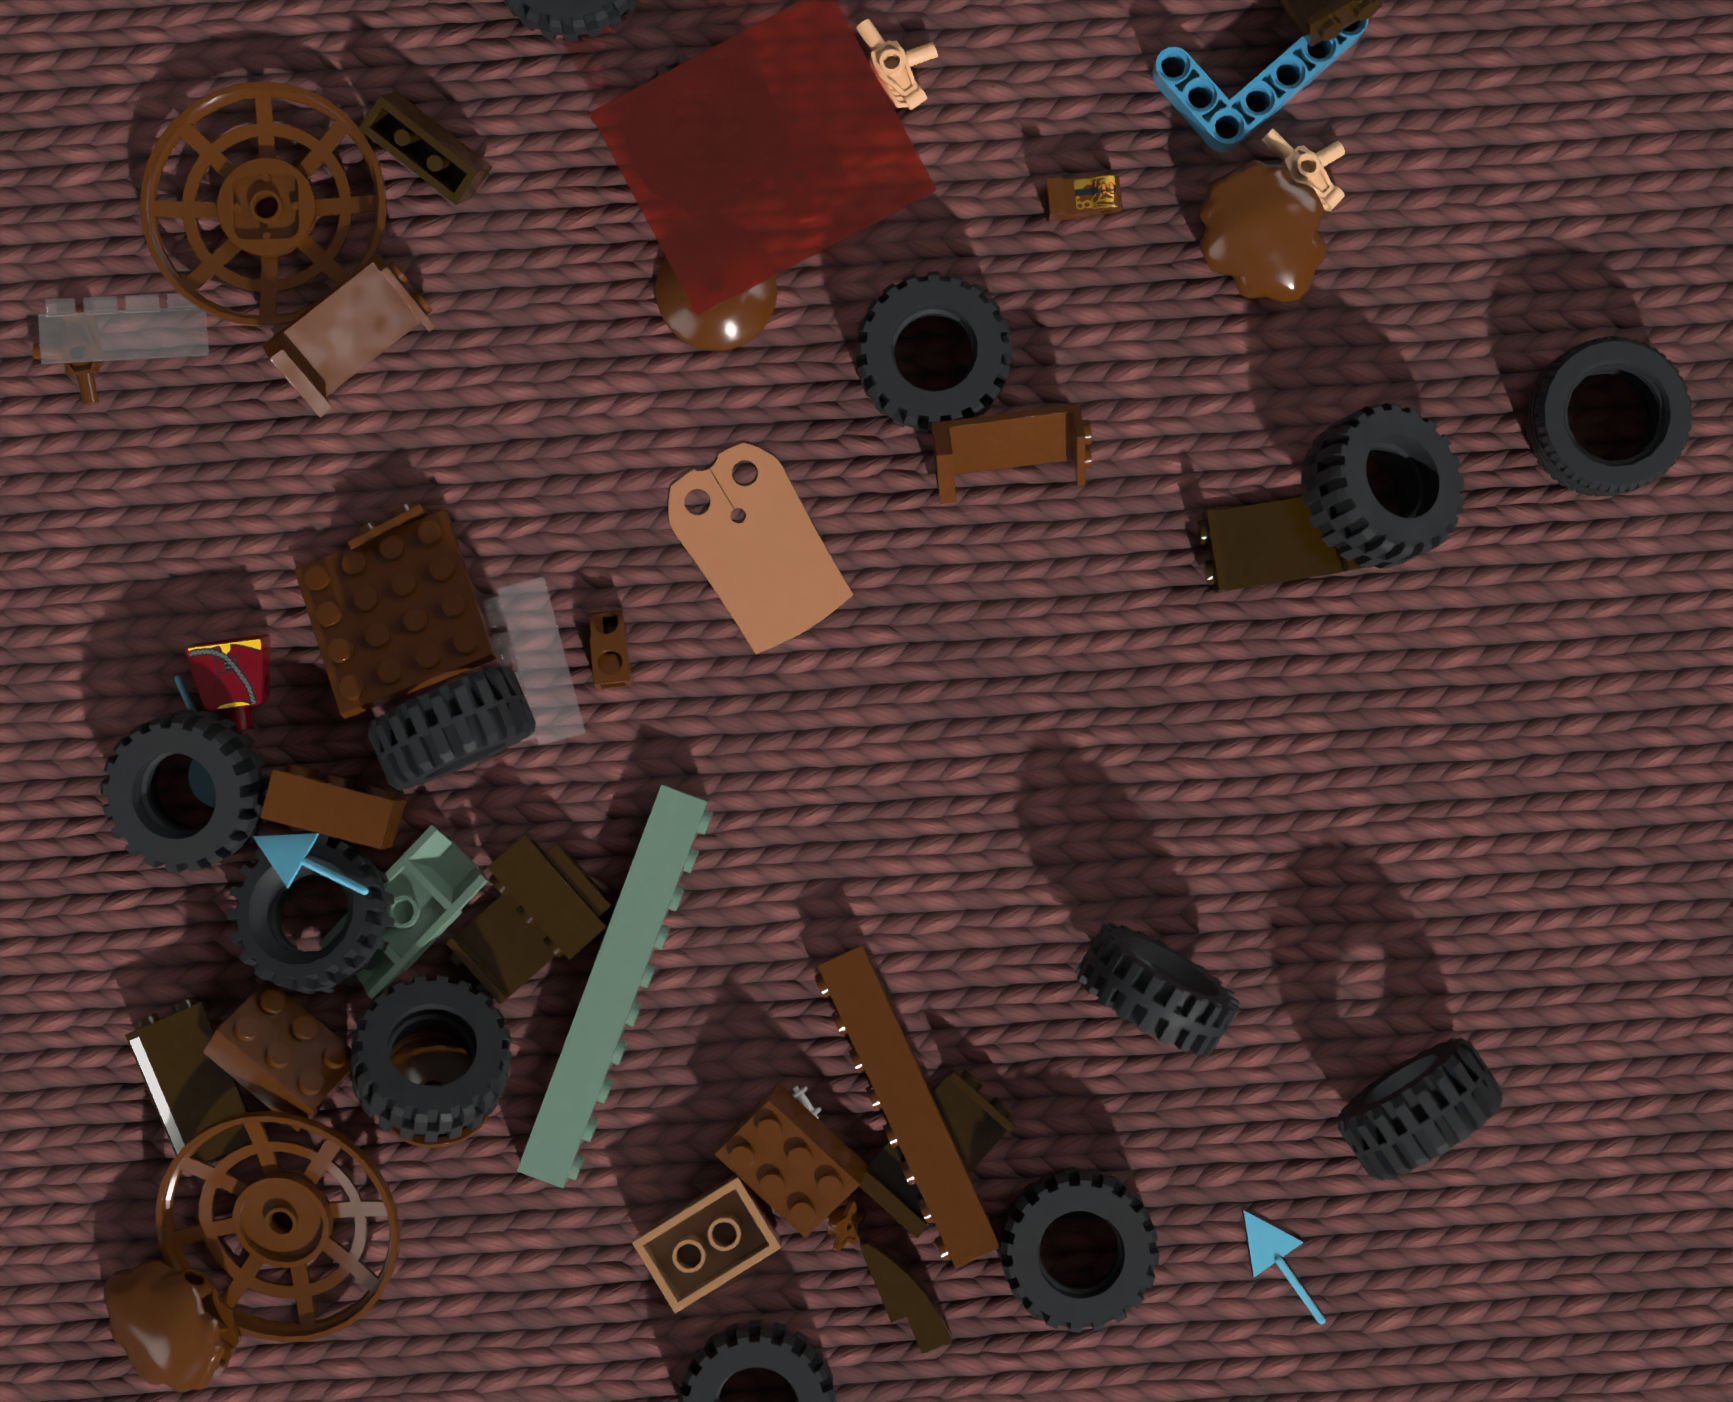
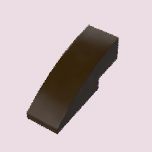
[860,1237,953,1355]

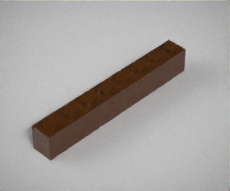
[814,944,1000,1268]

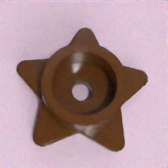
[827,1199,867,1251]

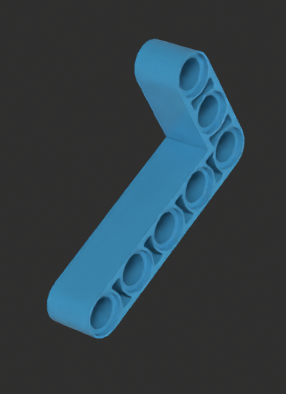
[1152,19,1369,153]

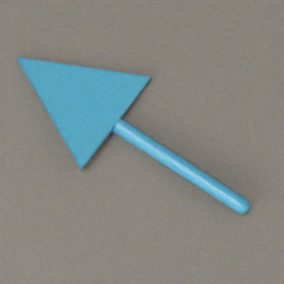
[252,833,369,895]
[1243,1210,1325,1324]

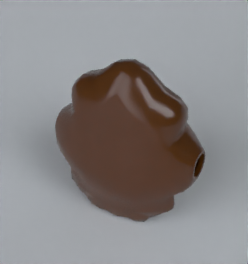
[1199,160,1327,303]
[103,1260,242,1393]

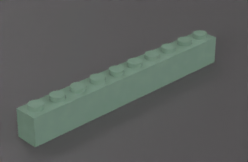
[517,785,713,1188]

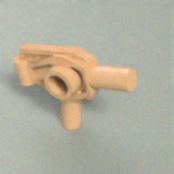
[856,19,938,111]
[1262,128,1345,211]

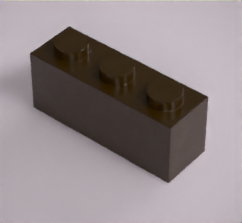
[358,91,493,205]
[487,833,609,960]

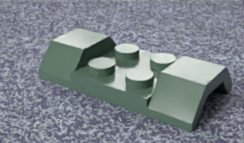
[318,825,488,999]

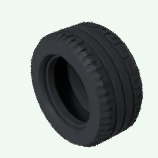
[1525,336,1692,497]

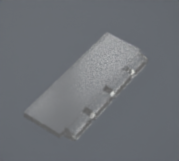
[38,293,209,364]
[483,577,586,746]

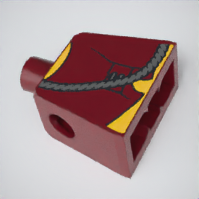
[185,634,271,731]

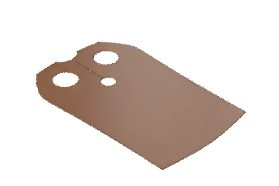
[668,442,853,654]

